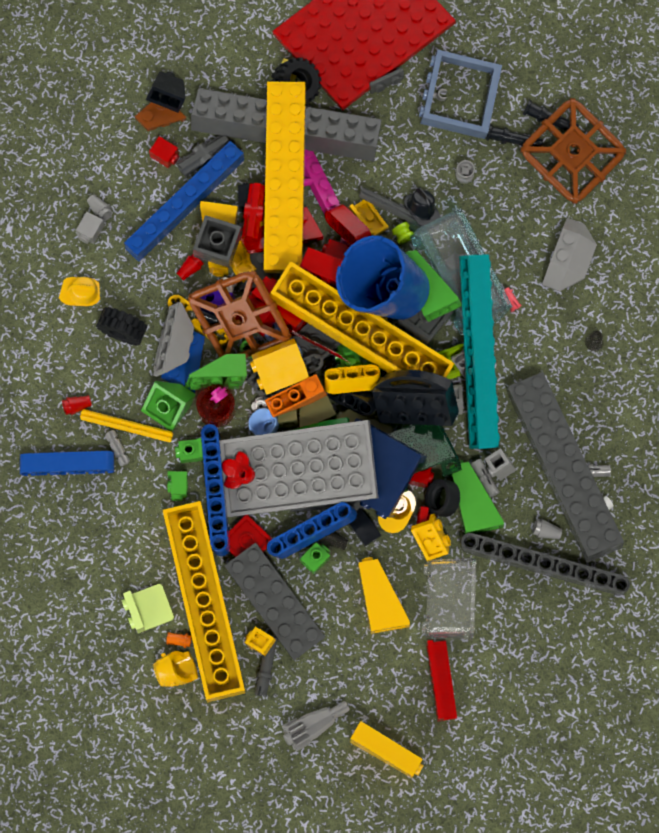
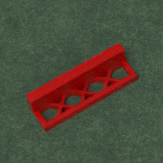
[426,640,457,722]

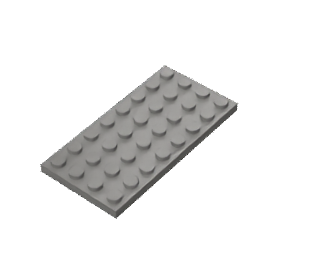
[219,420,379,517]

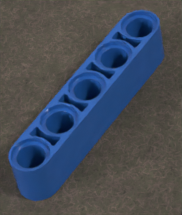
[20,451,114,476]
[267,502,357,559]

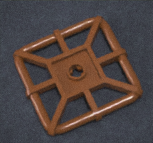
[520,98,626,204]
[188,270,291,358]

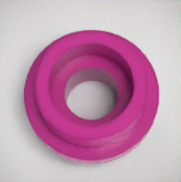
[210,386,228,403]

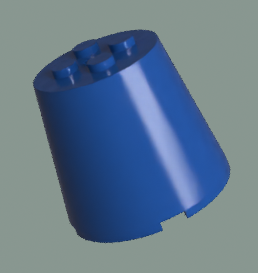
[336,236,430,320]

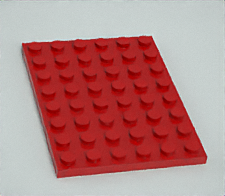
[272,0,456,111]

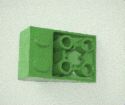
[185,354,247,390]

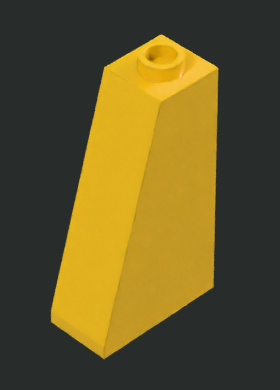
[200,201,238,277]
[358,557,410,634]
[350,721,424,778]

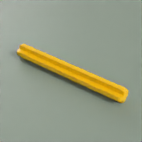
[80,409,173,442]

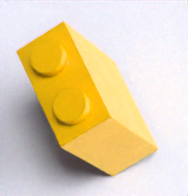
[250,338,309,395]

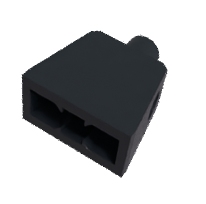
[146,71,186,113]

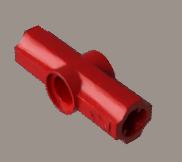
[242,183,265,242]

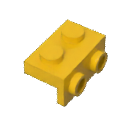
[349,200,389,236]

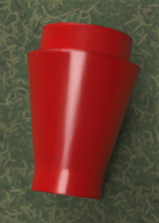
[176,254,204,281]
[62,395,92,416]

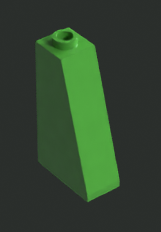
[405,250,462,322]
[449,460,504,534]

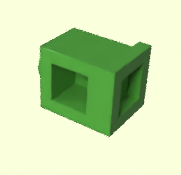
[175,438,203,463]
[167,471,188,501]

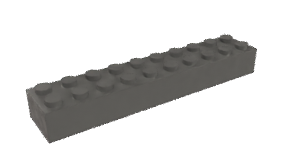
[191,88,382,162]
[507,372,624,563]

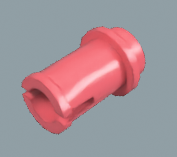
[499,287,522,313]

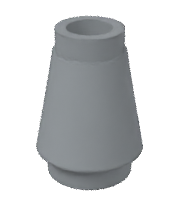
[87,194,113,221]
[532,519,562,540]

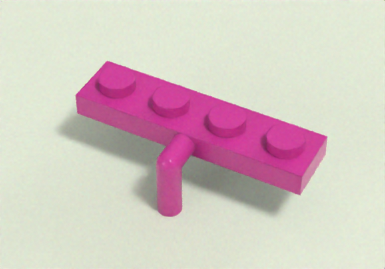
[304,149,341,215]

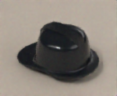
[404,187,441,229]

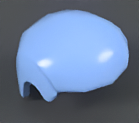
[248,408,279,435]

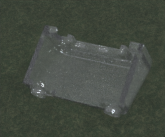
[421,558,476,641]

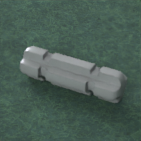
[105,430,130,467]

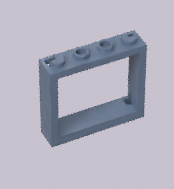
[419,50,502,139]

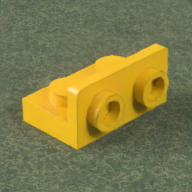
[411,514,451,561]

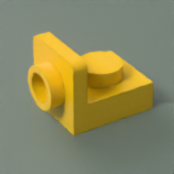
[244,626,276,656]

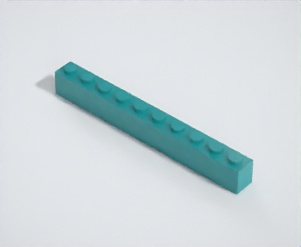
[459,254,500,449]

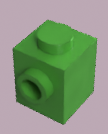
[300,542,330,575]

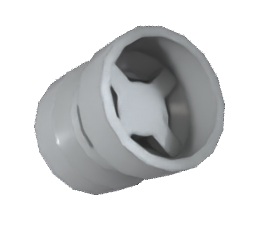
[456,160,475,184]

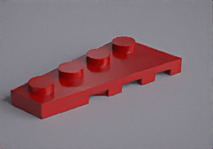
[240,207,324,254]

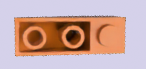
[265,374,327,418]

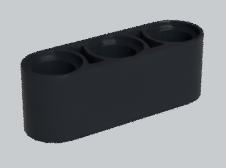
[326,391,376,417]

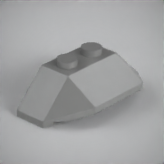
[542,218,597,292]
[153,302,194,377]

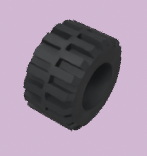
[270,58,322,104]

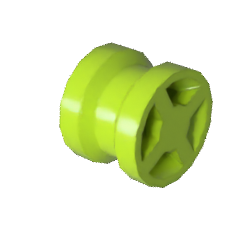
[392,222,415,245]

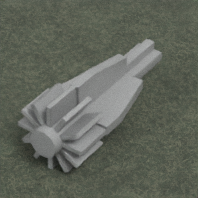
[282,701,350,752]

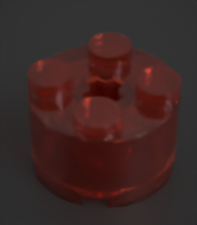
[196,385,236,428]

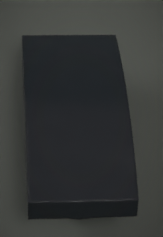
[348,508,381,547]

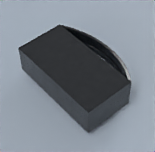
[372,370,459,426]

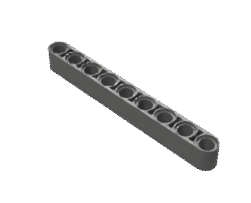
[460,533,630,596]

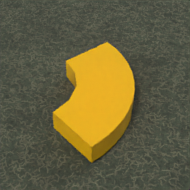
[231,241,256,283]

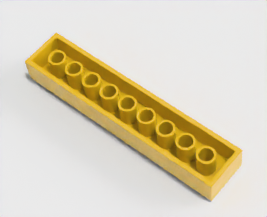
[264,82,306,273]
[270,261,455,378]
[163,501,245,703]

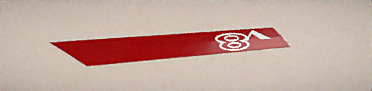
[288,328,350,363]

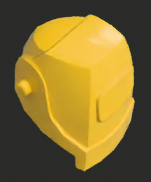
[153,651,198,687]

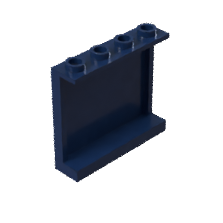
[354,418,427,519]

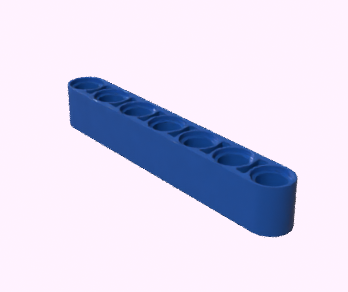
[201,424,230,556]

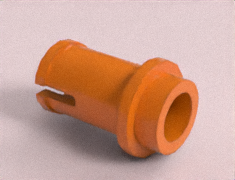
[166,632,192,649]

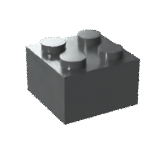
[193,215,242,268]

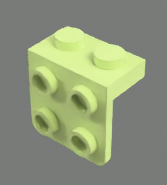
[121,584,174,633]

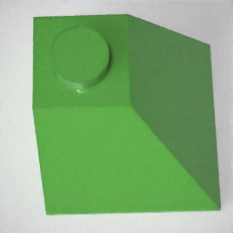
[141,381,196,431]

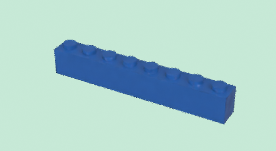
[124,141,244,262]

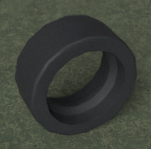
[425,479,460,517]

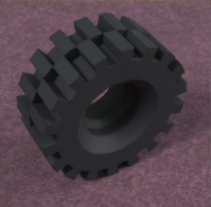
[96,307,147,346]

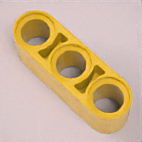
[324,364,380,394]

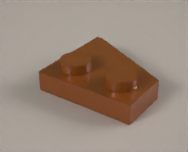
[135,102,186,131]

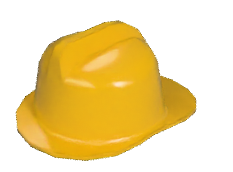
[59,277,100,306]
[378,489,416,533]

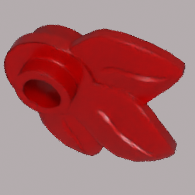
[222,451,255,489]

